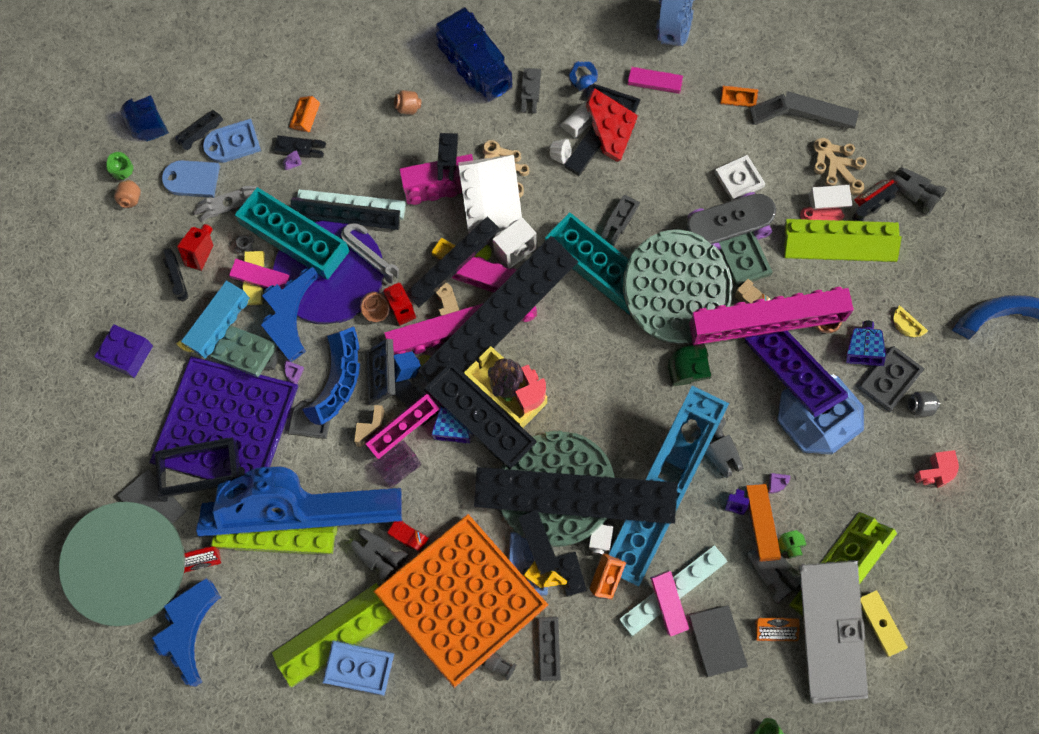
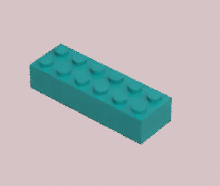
[235,187,350,280]
[545,212,630,315]

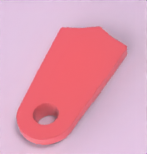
[800,207,845,221]

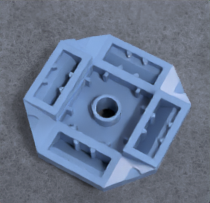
[777,374,864,455]

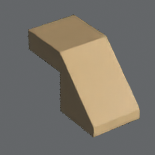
[354,405,385,447]

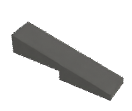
[785,91,859,129]

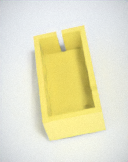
[464,346,547,428]

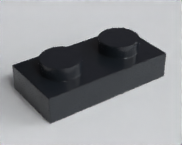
[556,552,587,597]

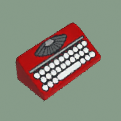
[854,180,894,206]
[184,546,221,573]

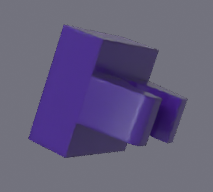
[725,489,749,515]

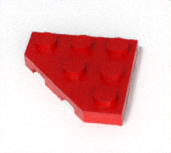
[585,88,638,162]

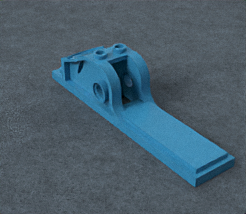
[609,386,729,587]

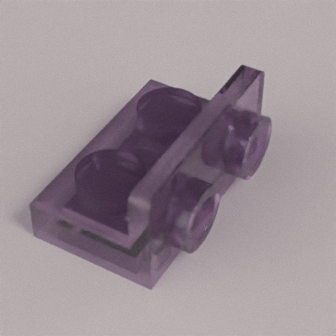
[372,440,421,488]

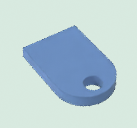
[203,119,261,163]
[162,161,220,198]

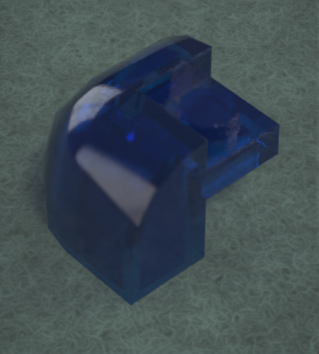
[120,95,169,142]

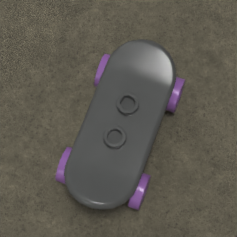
[687,192,776,251]

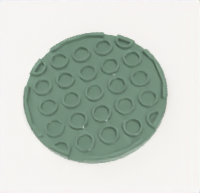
[623,230,732,344]
[500,431,615,547]
[59,502,185,626]

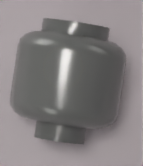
[908,391,940,417]

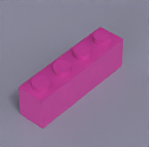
[452,257,517,293]
[364,393,439,459]

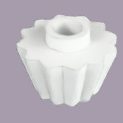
[550,139,571,164]

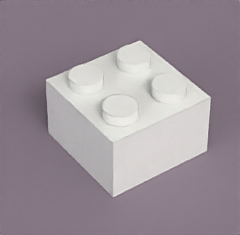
[493,218,537,269]

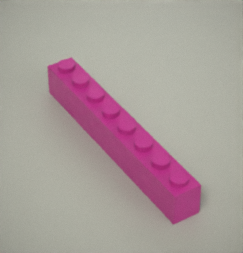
[384,303,537,355]

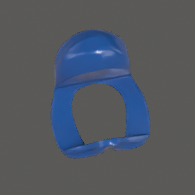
[569,61,598,91]

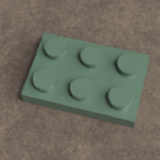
[719,231,772,287]
[210,325,277,378]

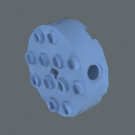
[656,0,694,46]

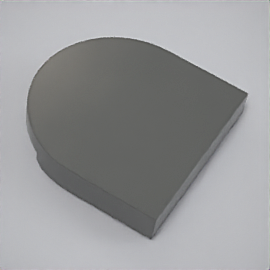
[288,398,331,439]

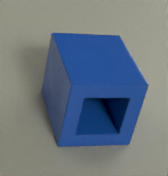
[394,351,421,382]

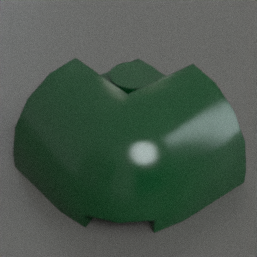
[668,344,712,387]

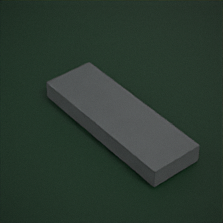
[538,617,561,681]

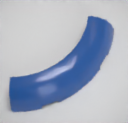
[952,295,1039,340]
[303,326,360,425]

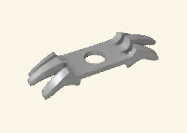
[194,186,257,222]

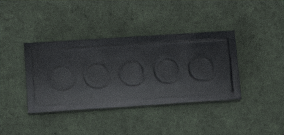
[424,362,537,470]

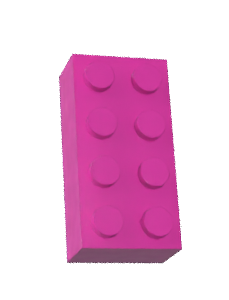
[400,154,473,205]

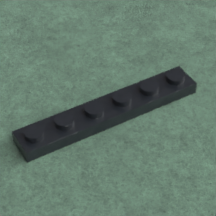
[291,197,401,230]
[406,216,501,308]

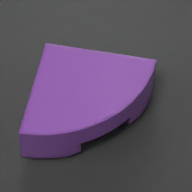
[283,150,302,170]
[284,361,304,384]
[768,473,791,494]

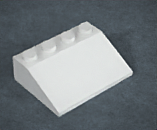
[458,155,522,233]

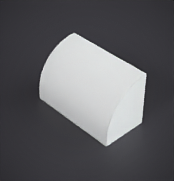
[560,101,593,139]
[809,185,852,209]

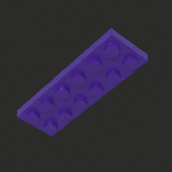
[745,331,848,418]

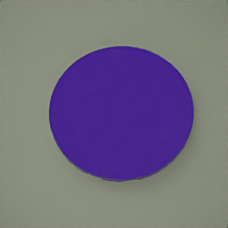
[273,221,384,325]

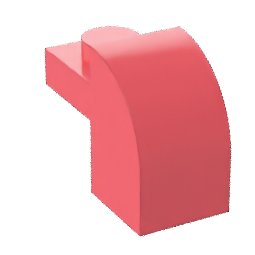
[515,365,546,414]
[914,450,959,488]

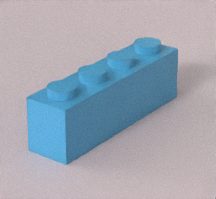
[181,280,250,359]

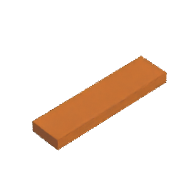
[746,484,781,561]

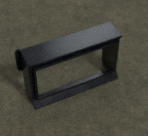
[154,437,245,502]

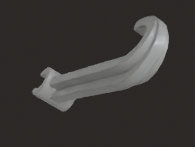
[341,223,399,284]

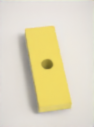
[243,251,265,305]
[860,590,908,657]

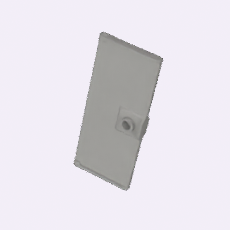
[799,560,868,704]

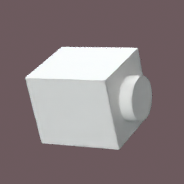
[589,525,613,556]

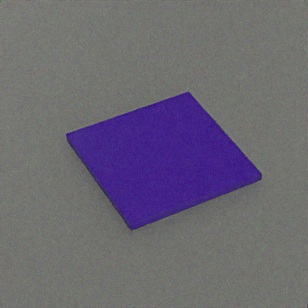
[149,356,299,490]

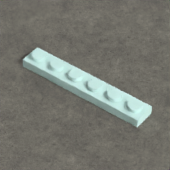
[297,189,406,220]
[619,545,727,636]

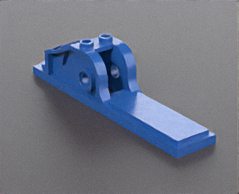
[196,467,402,536]

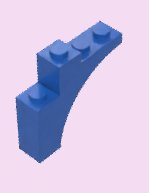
[261,267,319,362]
[153,578,222,687]

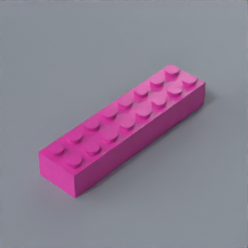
[689,287,854,345]

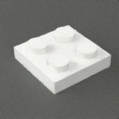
[715,155,765,201]

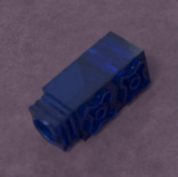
[435,7,513,102]

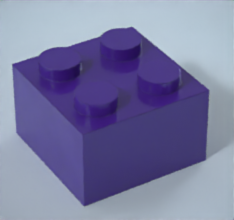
[94,324,153,378]

